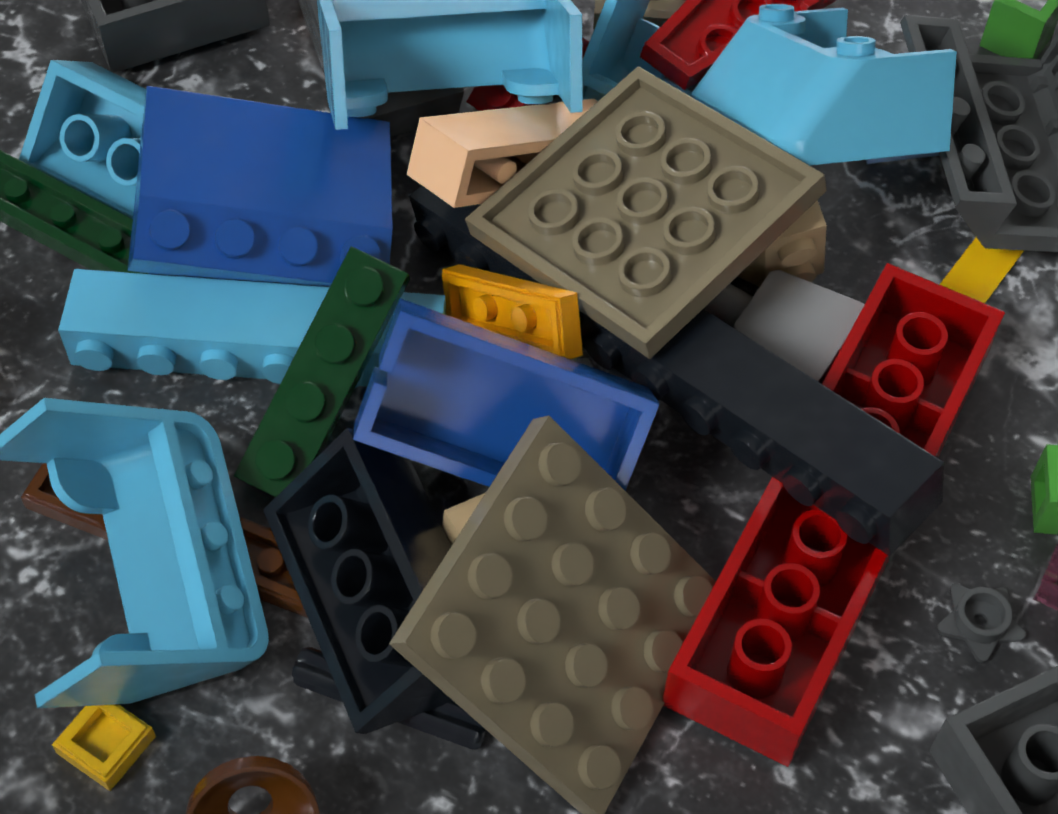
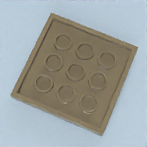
[465,66,826,359]
[389,416,716,814]

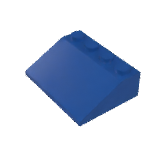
[128,86,393,287]

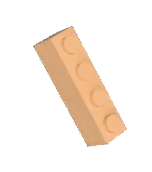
[407,99,598,208]

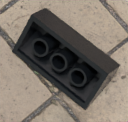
[263,428,453,734]

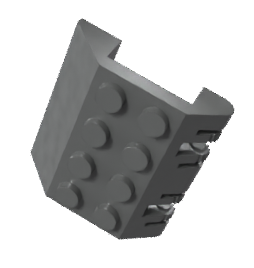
[900,15,1058,252]

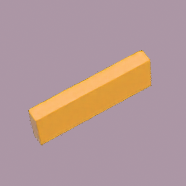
[442,264,583,359]

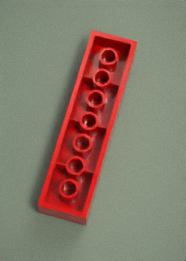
[662,263,1005,767]

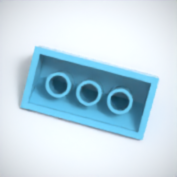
[19,60,146,219]

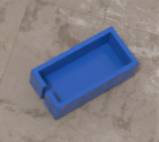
[353,298,660,491]

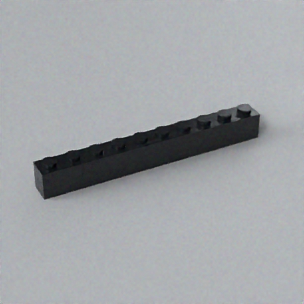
[409,186,944,557]

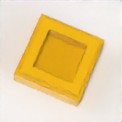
[52,704,156,791]

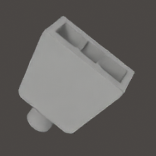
[705,270,865,384]

